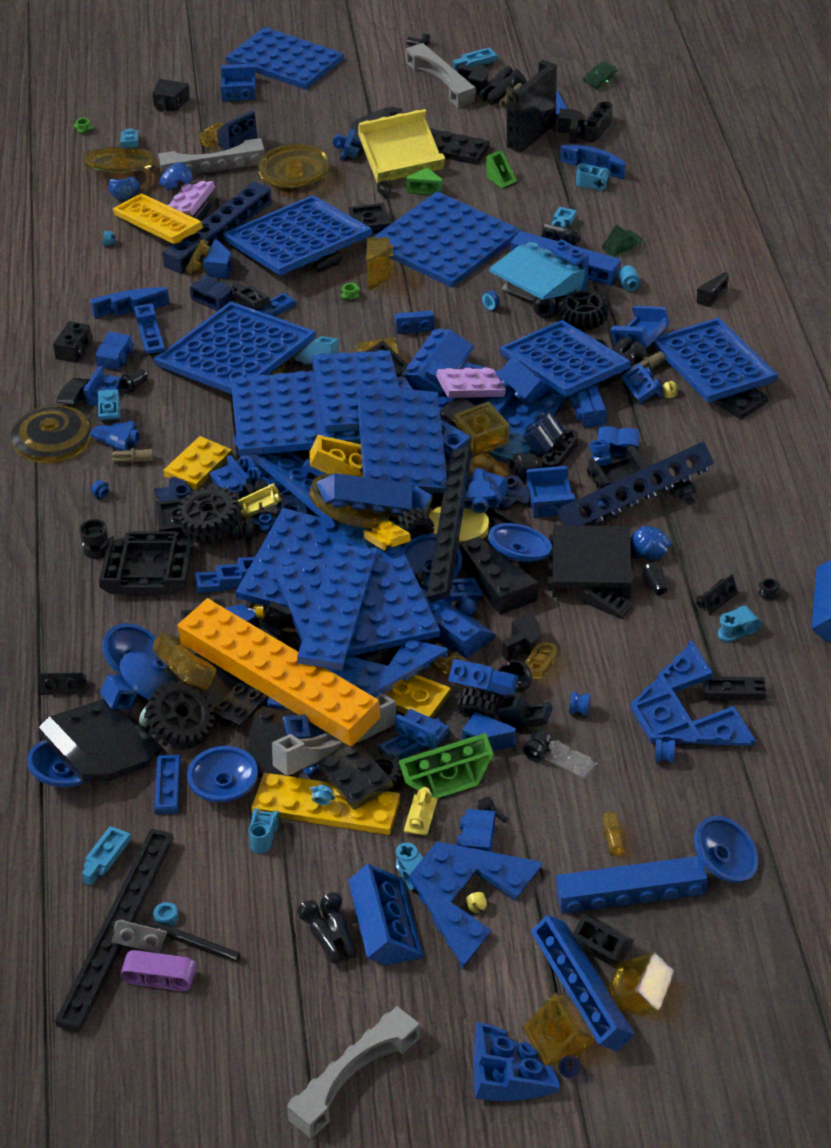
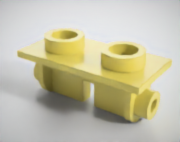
[238,483,283,518]
[404,787,438,836]

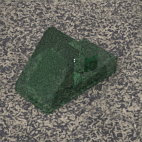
[602,225,642,257]

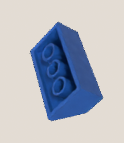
[401,329,474,394]
[317,473,412,515]
[812,560,831,642]
[420,587,496,660]
[348,863,424,965]

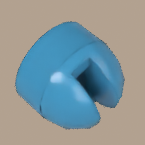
[103,231,116,246]

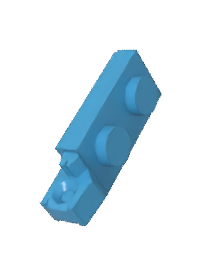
[453,48,498,72]
[82,826,132,886]

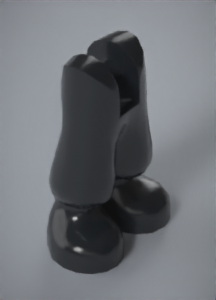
[478,66,527,104]
[605,337,648,384]
[297,892,356,964]

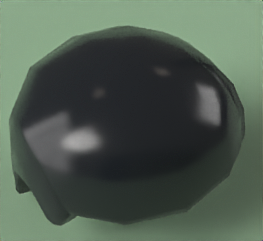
[498,660,533,693]

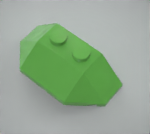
[398,733,494,799]

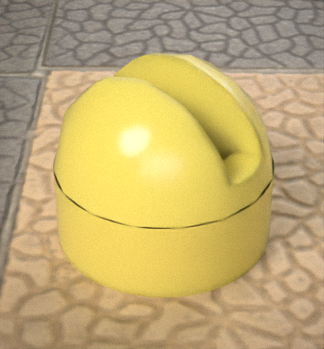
[662,381,678,398]
[465,892,487,913]

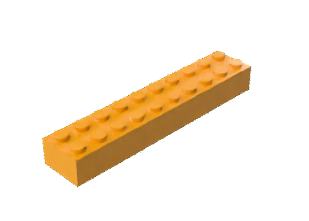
[177,598,381,747]

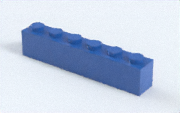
[510,231,621,286]
[556,856,707,914]
[531,914,635,1051]

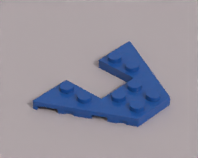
[327,640,448,697]
[630,640,755,746]
[408,842,543,969]

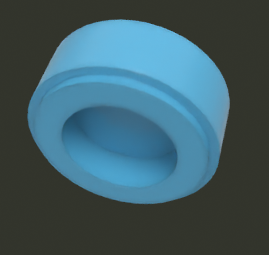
[153,902,179,926]

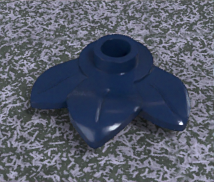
[500,475,530,511]
[154,477,192,501]

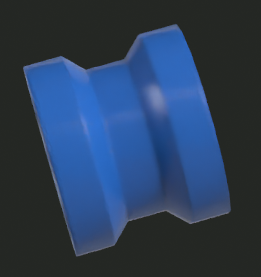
[569,692,591,716]
[655,739,675,763]

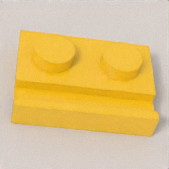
[363,521,411,550]

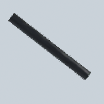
[149,920,241,962]

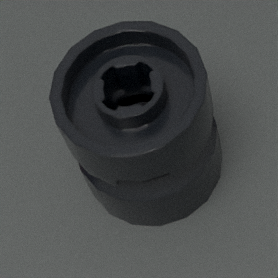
[79,519,109,559]

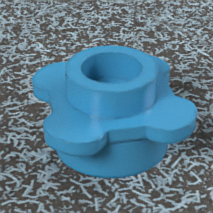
[310,785,335,805]

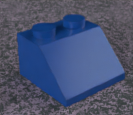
[498,356,553,403]

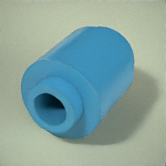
[619,265,641,291]

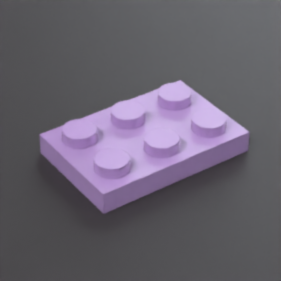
[167,181,215,217]
[436,368,506,398]

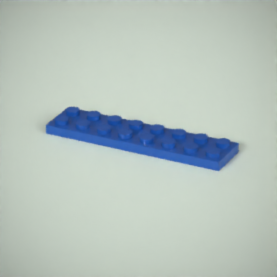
[233,435,357,523]
[297,544,377,670]

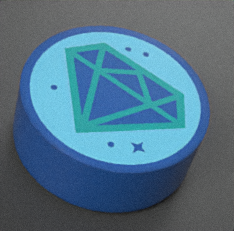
[482,290,500,310]

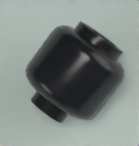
[533,296,559,318]
[509,453,541,479]

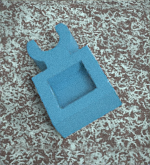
[552,207,576,228]

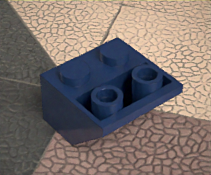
[217,110,257,150]

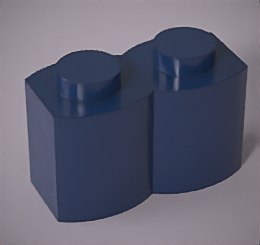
[189,276,234,311]
[523,410,564,456]

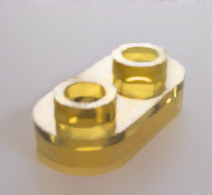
[199,123,224,147]
[185,238,210,274]
[525,642,557,678]

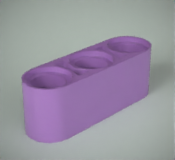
[120,950,197,991]

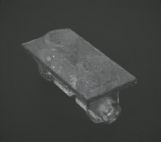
[545,740,597,779]

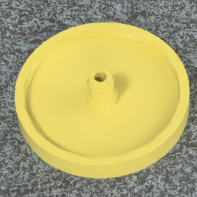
[429,506,489,548]

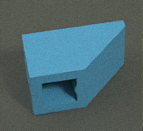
[295,336,339,365]
[98,389,121,422]

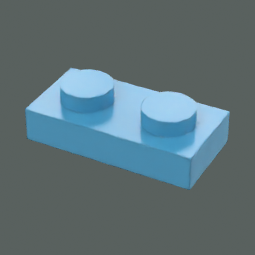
[120,129,139,149]

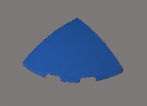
[473,1022,560,1101]

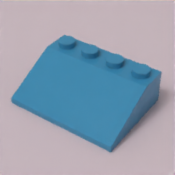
[489,242,585,300]

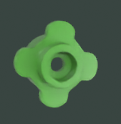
[73,118,93,133]
[341,283,360,300]

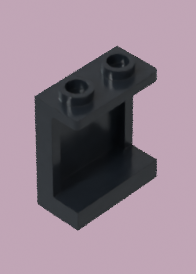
[587,445,649,496]

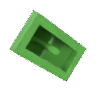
[486,149,517,188]
[406,168,442,195]

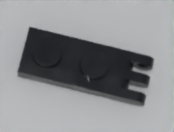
[703,677,766,700]

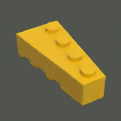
[310,435,363,477]

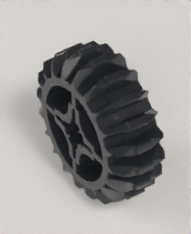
[557,289,609,330]

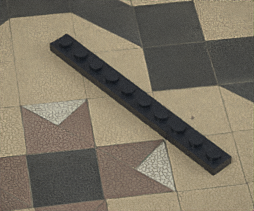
[427,446,472,603]
[55,829,174,1033]

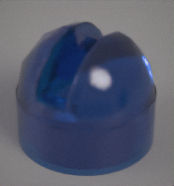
[558,1055,580,1078]

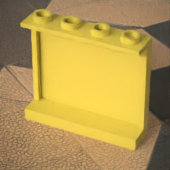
[358,109,445,183]

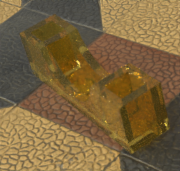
[152,631,217,690]

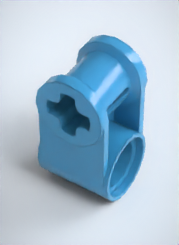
[576,164,611,191]
[718,606,761,642]
[249,808,280,854]
[395,842,423,891]

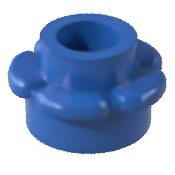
[90,480,110,499]

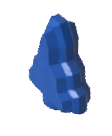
[90,421,140,451]
[464,468,501,513]

